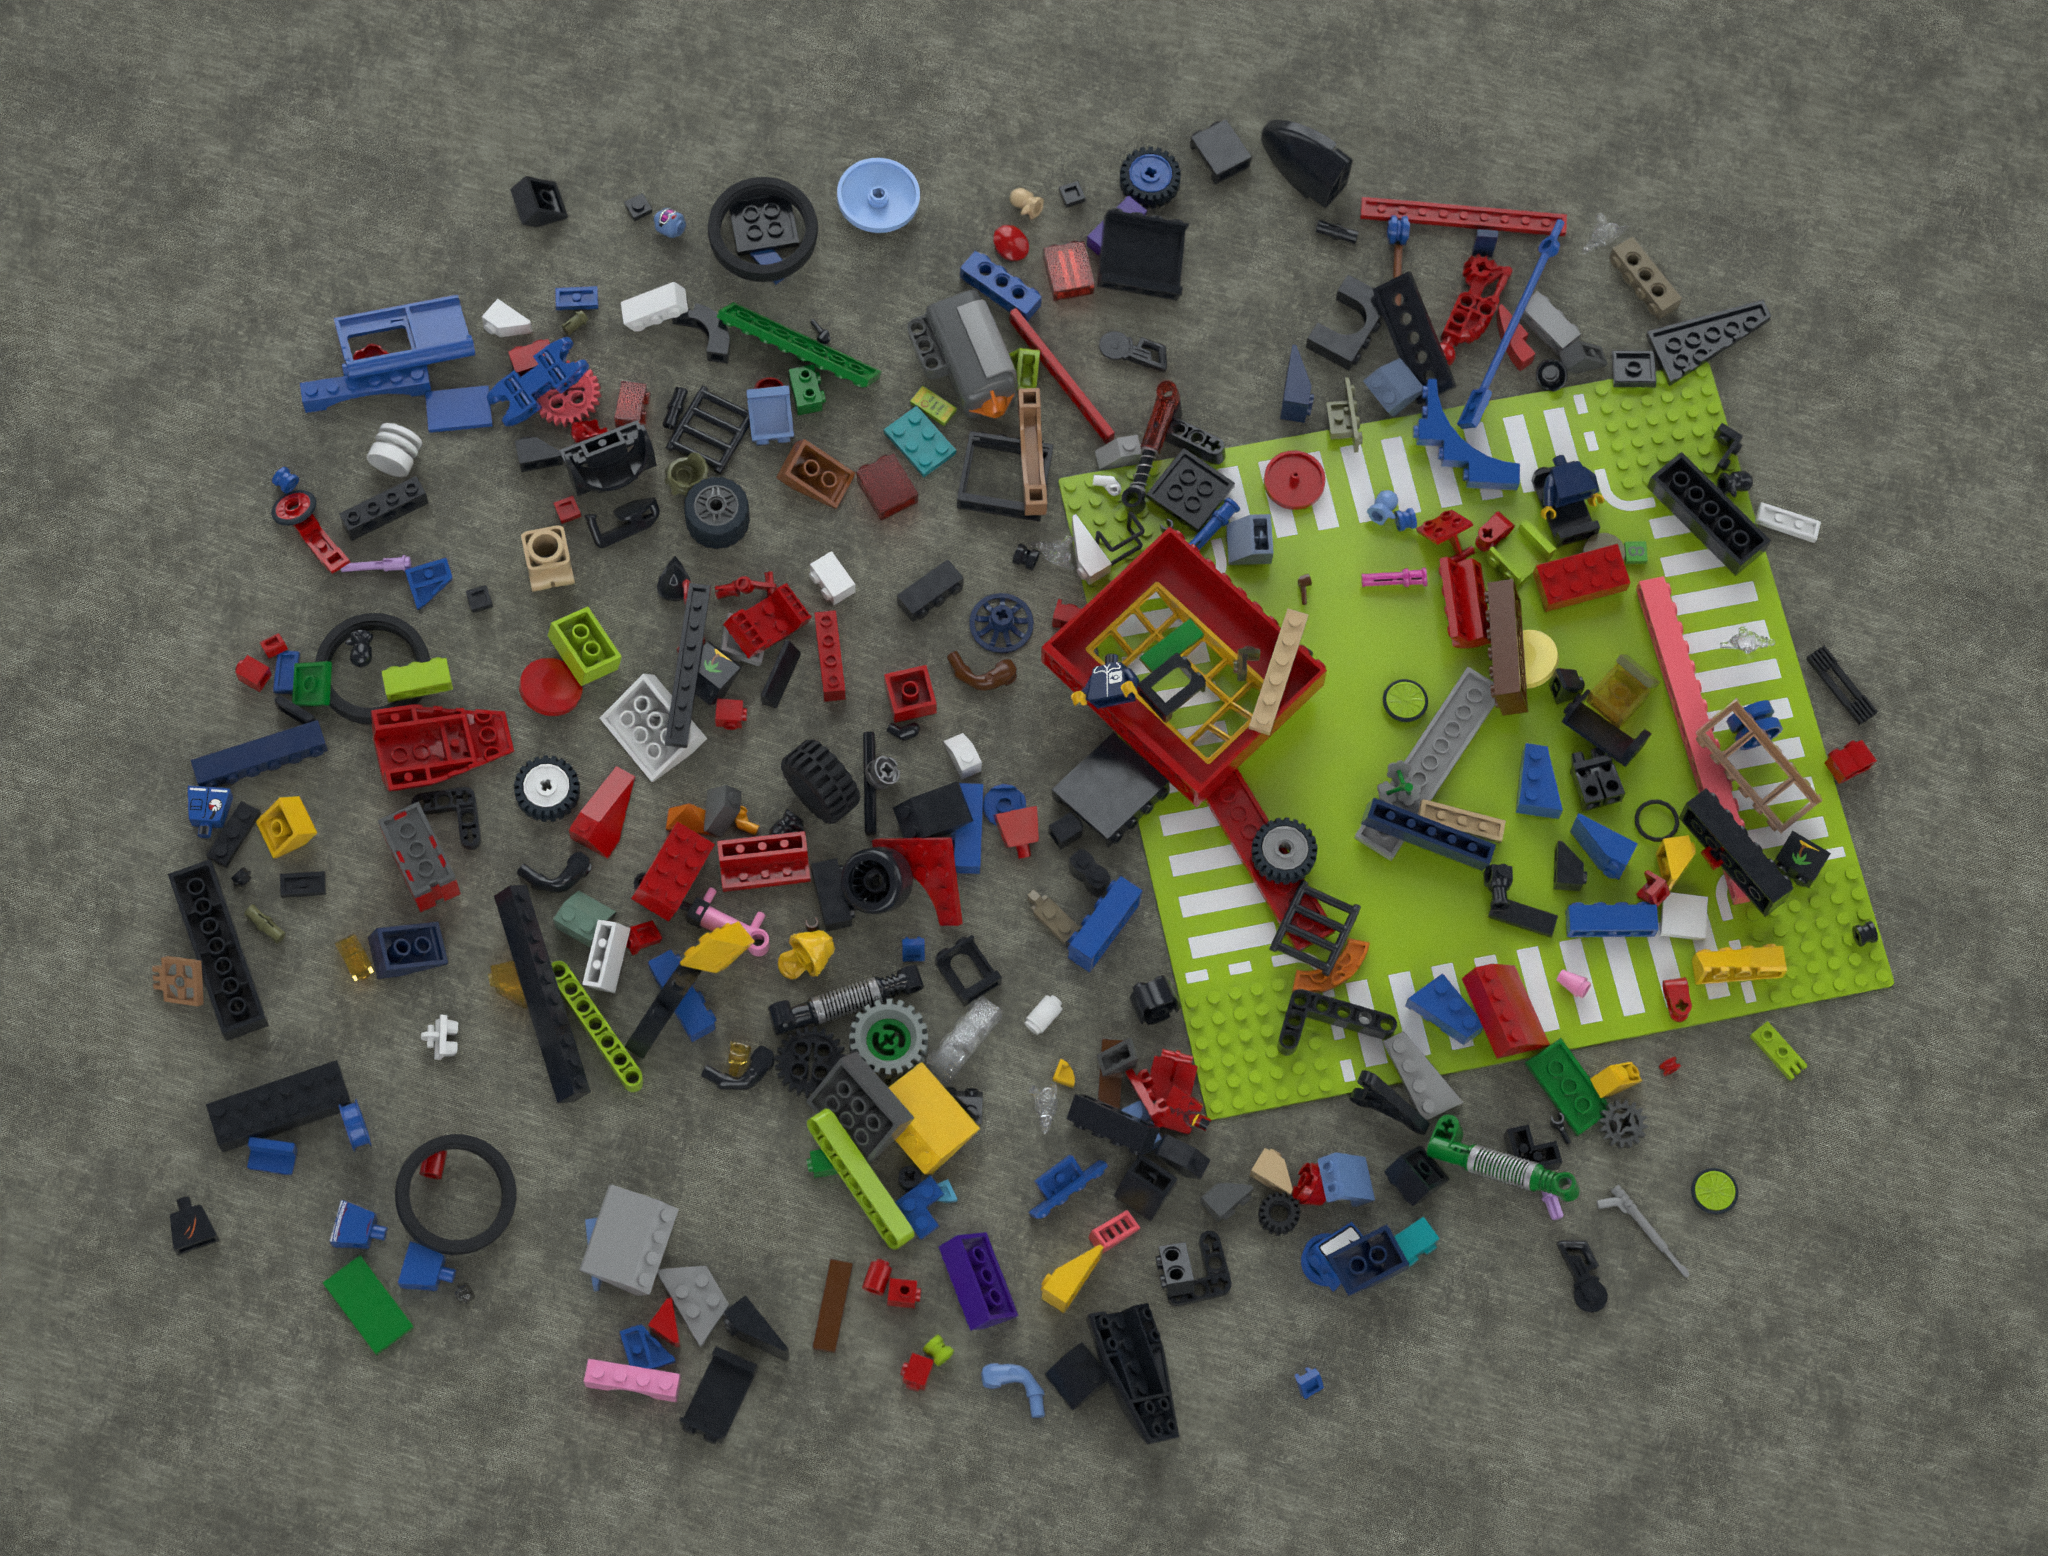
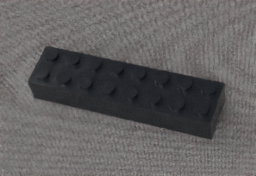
[168,859,269,1041]

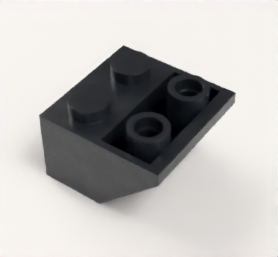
[1114,1155,1178,1221]

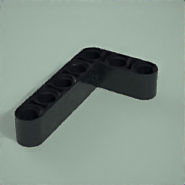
[1277,989,1397,1056]

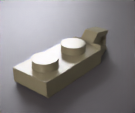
[1027,889,1080,945]

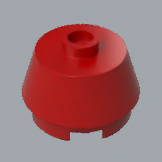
[1292,1162,1326,1206]

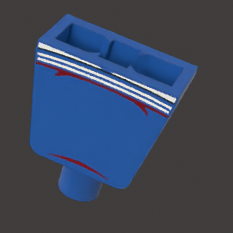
[330,1200,388,1249]

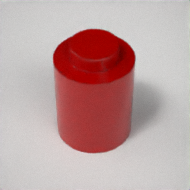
[419,1150,447,1179]
[862,1259,892,1296]

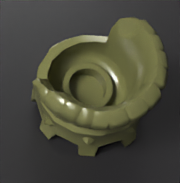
[665,452,708,497]

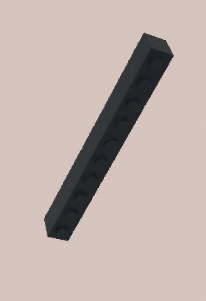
[494,885,591,1104]

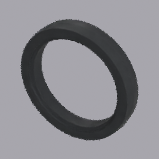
[708,177,818,282]
[315,613,430,725]
[395,1134,516,1255]

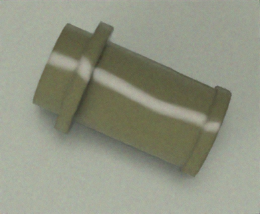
[561,310,589,336]

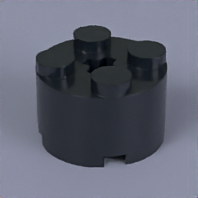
[1129,975,1181,1025]

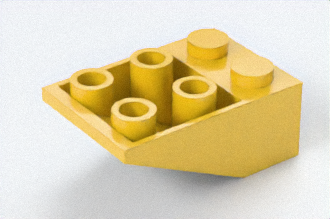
[679,921,755,973]

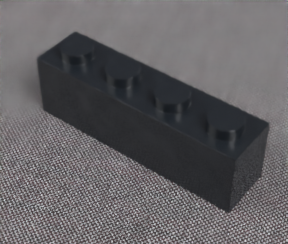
[1066,1094,1160,1155]

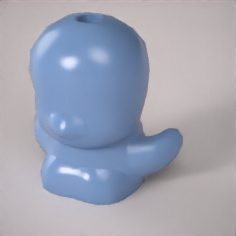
[1367,490,1398,525]

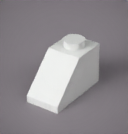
[482,299,532,337]
[943,733,982,780]

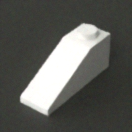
[1072,514,1111,585]

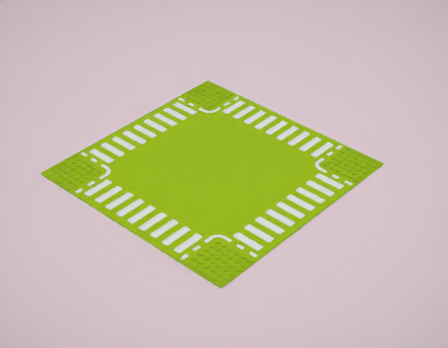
[1058,362,1894,1121]

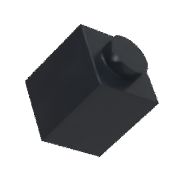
[1048,812,1084,850]

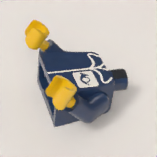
[1541,455,1604,520]
[1071,654,1140,709]

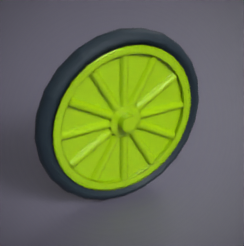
[1383,679,1428,722]
[1691,1168,1739,1214]

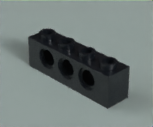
[339,476,429,541]

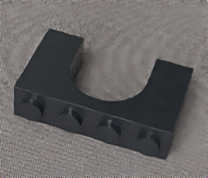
[1306,275,1383,371]

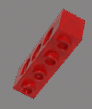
[814,610,846,702]

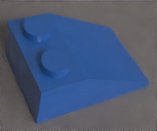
[1570,813,1638,880]

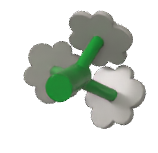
[1377,760,1422,806]

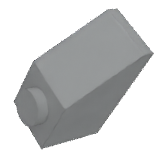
[1095,435,1142,471]

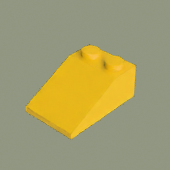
[1040,1244,1103,1313]

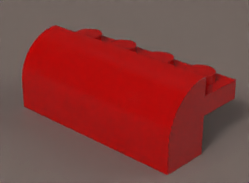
[1439,556,1491,649]
[717,831,811,892]

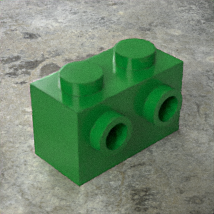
[789,365,826,416]

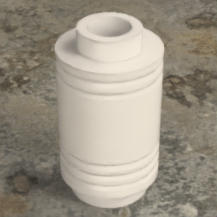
[1024,995,1063,1035]

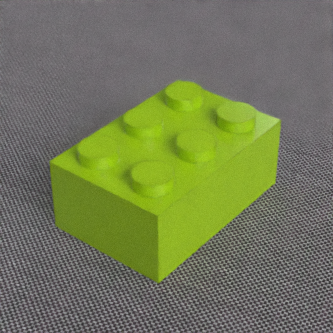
[547,606,622,686]

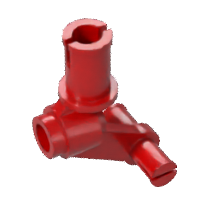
[715,571,777,599]

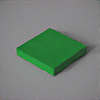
[292,661,332,707]

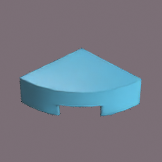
[937,1179,958,1203]

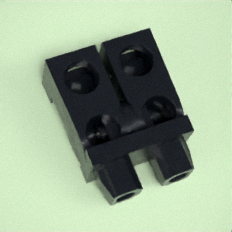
[1570,747,1625,812]

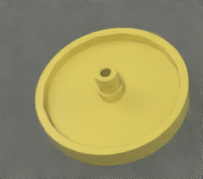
[1523,630,1559,689]

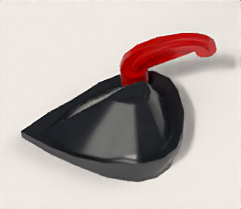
[657,556,691,604]

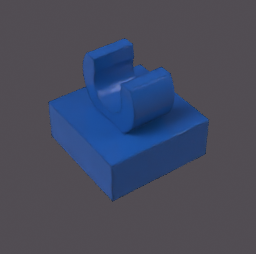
[902,936,925,962]
[1295,1367,1324,1399]

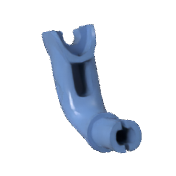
[981,1363,1045,1418]

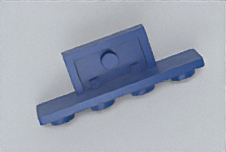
[1028,1155,1108,1219]

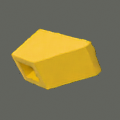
[1590,1062,1642,1098]

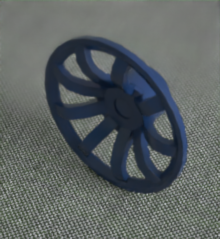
[969,593,1034,653]

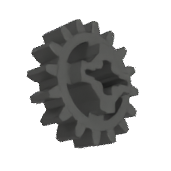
[1598,1099,1648,1149]

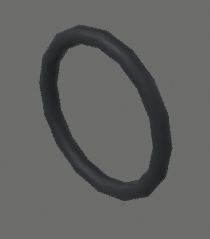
[1634,800,1679,842]

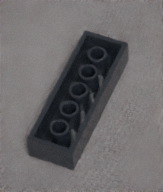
[1647,452,1771,576]
[1679,788,1794,917]
[206,1060,352,1153]

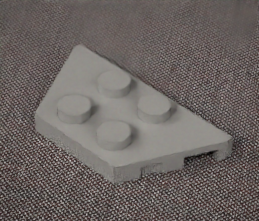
[657,1266,729,1347]

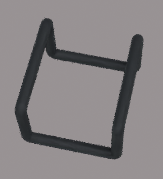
[1095,512,1145,566]

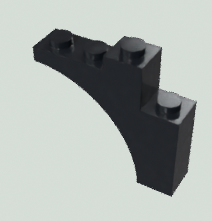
[624,956,702,1059]

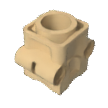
[521,526,575,592]

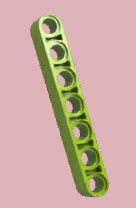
[551,961,643,1092]
[807,1108,914,1250]

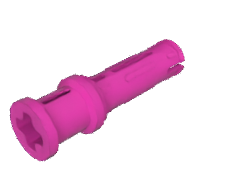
[1361,567,1427,587]

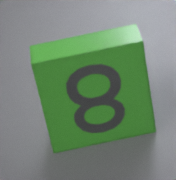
[1624,541,1648,564]

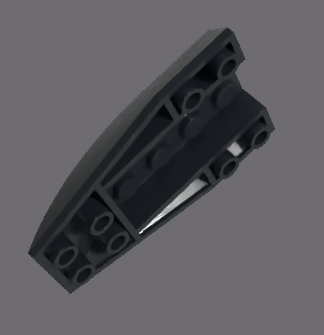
[1086,1303,1180,1445]

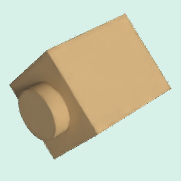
[1250,1148,1293,1197]

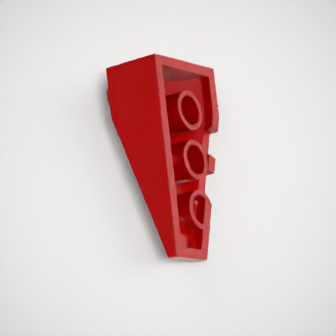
[569,766,635,859]

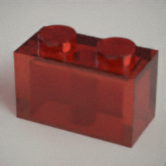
[614,381,651,428]

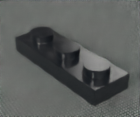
[206,801,261,868]

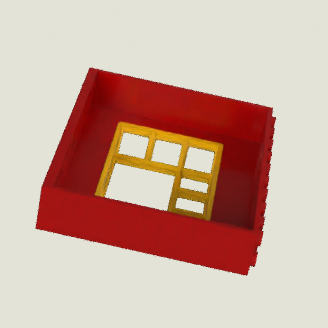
[1041,527,1327,808]

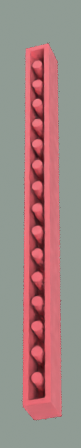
[1636,576,1750,905]

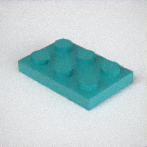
[884,405,957,478]

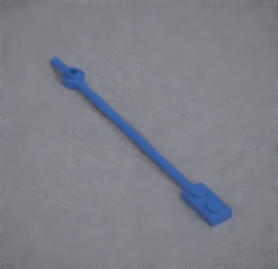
[1457,219,1565,429]

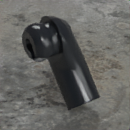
[886,722,920,741]

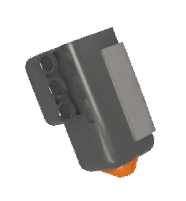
[907,290,1018,419]

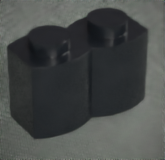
[1068,848,1111,897]

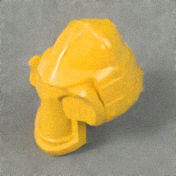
[778,930,835,979]

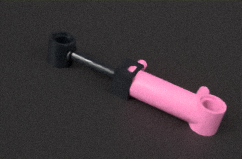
[633,872,770,957]

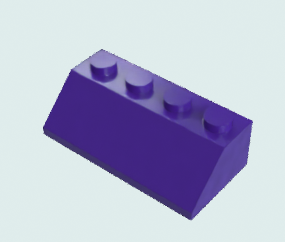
[938,1232,1019,1331]

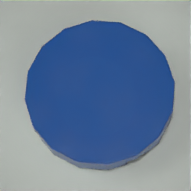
[983,784,1026,826]

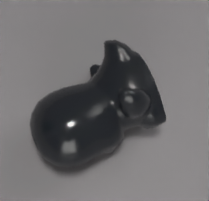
[1717,471,1753,498]
[345,630,373,668]
[769,809,804,835]

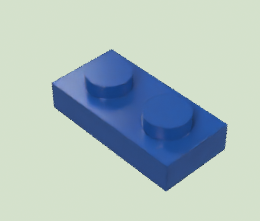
[555,286,598,310]

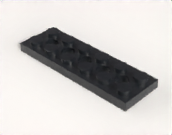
[1372,271,1457,404]

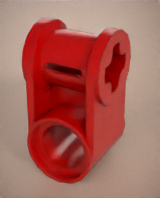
[1475,511,1515,552]
[1662,977,1692,1022]

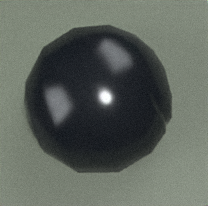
[1536,359,1568,392]

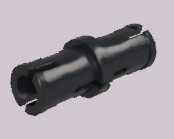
[1316,219,1359,244]
[662,387,688,430]

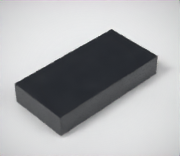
[274,694,316,725]

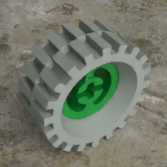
[849,999,928,1084]

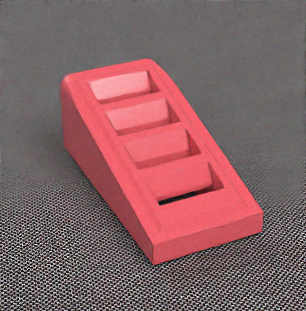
[1089,1210,1140,1254]

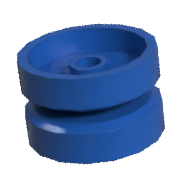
[1726,700,1783,750]

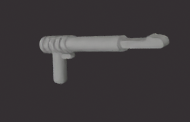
[1597,1185,1689,1278]

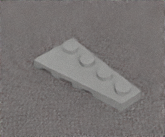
[1383,1031,1463,1120]

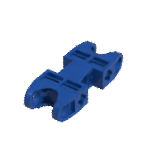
[487,337,589,427]

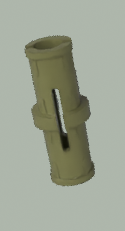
[244,904,286,944]

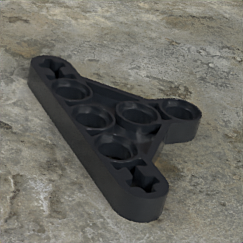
[1349,1070,1430,1135]

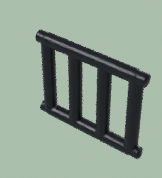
[666,385,750,474]
[1269,880,1361,976]

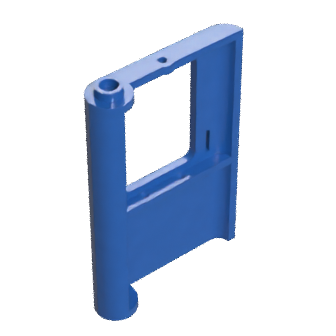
[334,295,475,380]

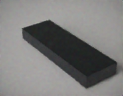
[1488,899,1558,938]

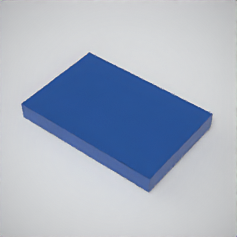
[425,385,493,433]

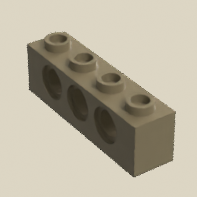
[1609,236,1682,320]

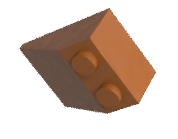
[776,439,856,509]

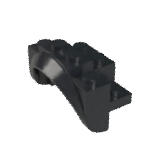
[559,420,657,496]

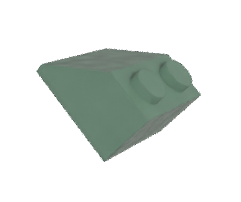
[553,890,616,948]

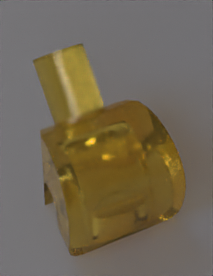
[728,1041,752,1076]

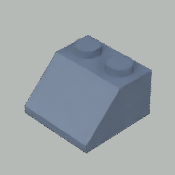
[1363,358,1423,417]

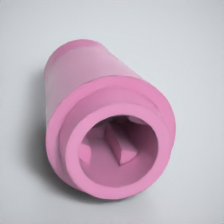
[1556,969,1591,998]

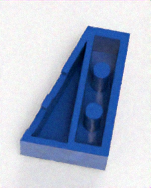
[1515,743,1563,819]
[1405,973,1483,1045]

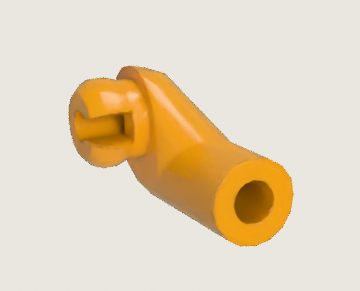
[734,806,759,836]

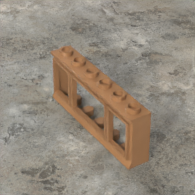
[1695,698,1822,834]

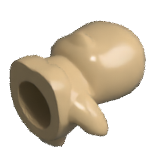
[1010,188,1044,220]

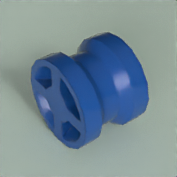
[272,467,299,494]
[1394,508,1417,532]

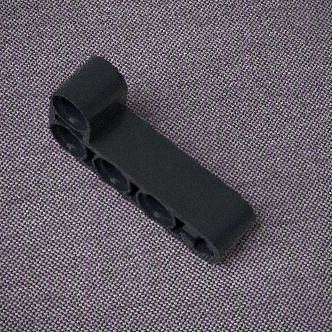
[1151,395,1226,464]

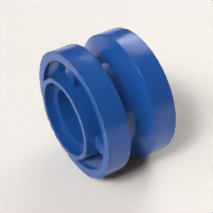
[1387,215,1410,245]

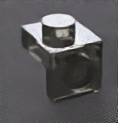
[1233,646,1260,681]

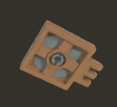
[152,956,204,1006]

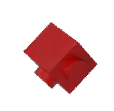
[235,655,272,692]
[715,699,748,730]
[887,1278,921,1308]
[900,1353,934,1392]

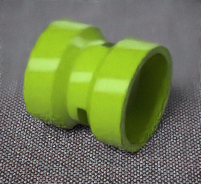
[922,1334,955,1367]

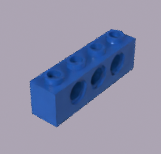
[960,250,1042,322]

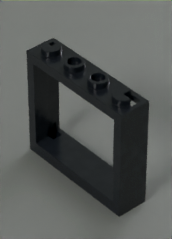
[957,431,1053,522]

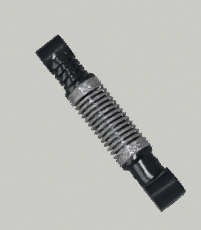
[768,965,924,1035]

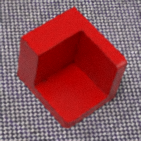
[1636,870,1670,907]

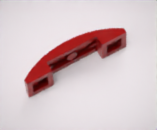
[293,514,351,574]

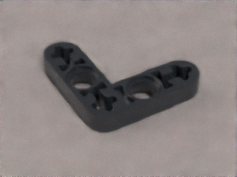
[411,787,481,850]
[1167,1230,1232,1307]

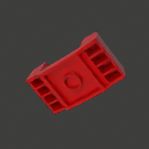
[723,583,812,659]

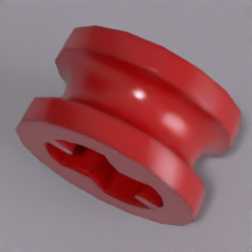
[1659,1057,1681,1076]

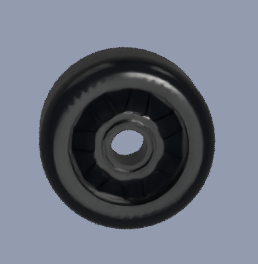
[841,846,913,915]

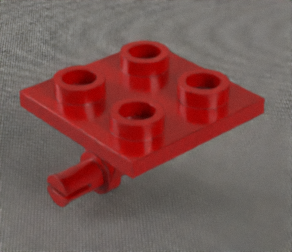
[1416,509,1476,563]
[1146,1049,1198,1101]

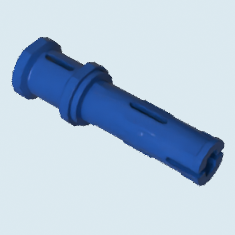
[1189,497,1240,550]

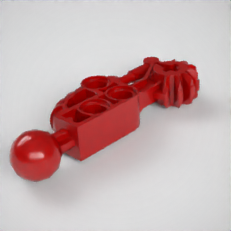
[1440,253,1513,367]

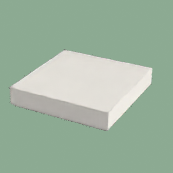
[1660,892,1708,941]

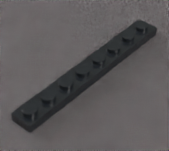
[665,583,711,748]

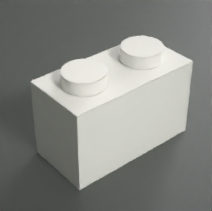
[809,551,855,605]

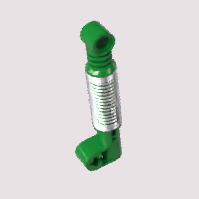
[1427,1114,1580,1202]

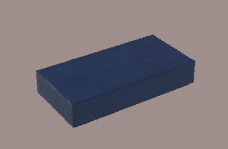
[1472,229,1498,257]

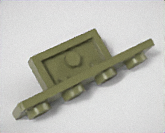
[1326,377,1363,453]

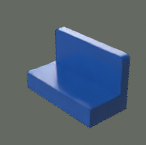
[247,1137,298,1175]

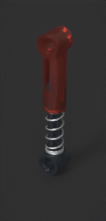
[1121,380,1180,514]

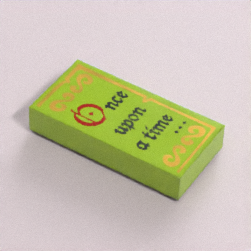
[910,386,957,426]

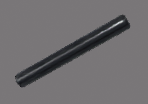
[863,731,877,835]

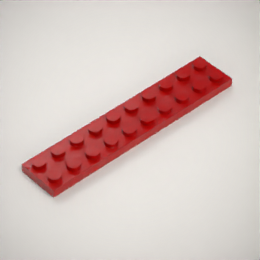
[1205,756,1336,951]

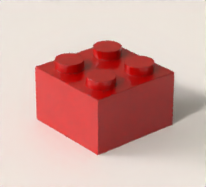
[884,665,937,723]

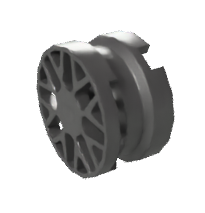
[865,755,900,790]

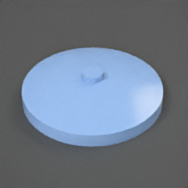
[837,158,920,233]

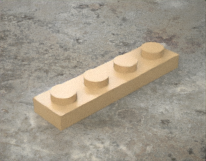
[1418,799,1506,843]

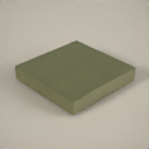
[1616,654,1660,688]

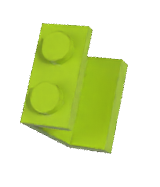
[1487,519,1556,587]

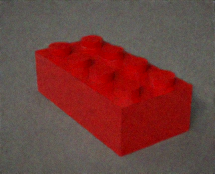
[1533,544,1631,612]
[631,821,715,922]

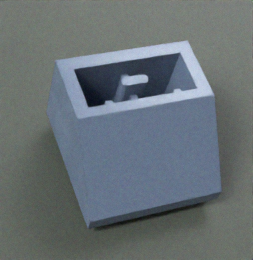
[1226,514,1273,565]

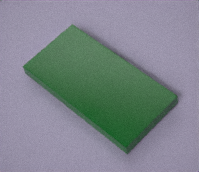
[1524,1038,1609,1136]
[323,1255,414,1356]

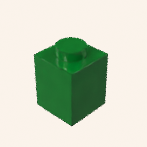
[806,1149,838,1179]

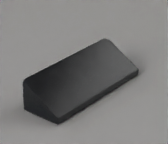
[761,640,801,708]

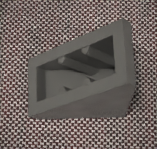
[1097,1038,1138,1076]

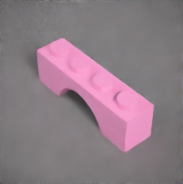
[584,1359,681,1402]

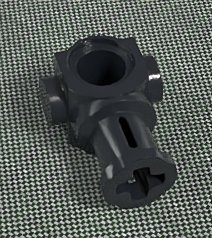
[1483,864,1513,910]

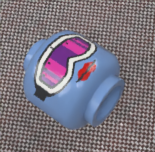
[654,208,686,238]

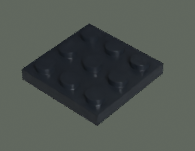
[729,194,799,256]
[1146,448,1235,533]

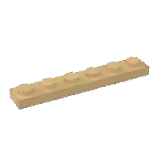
[1249,609,1308,735]

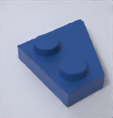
[405,558,453,610]
[619,1324,676,1370]

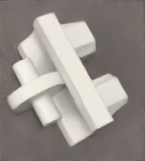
[421,1015,458,1060]

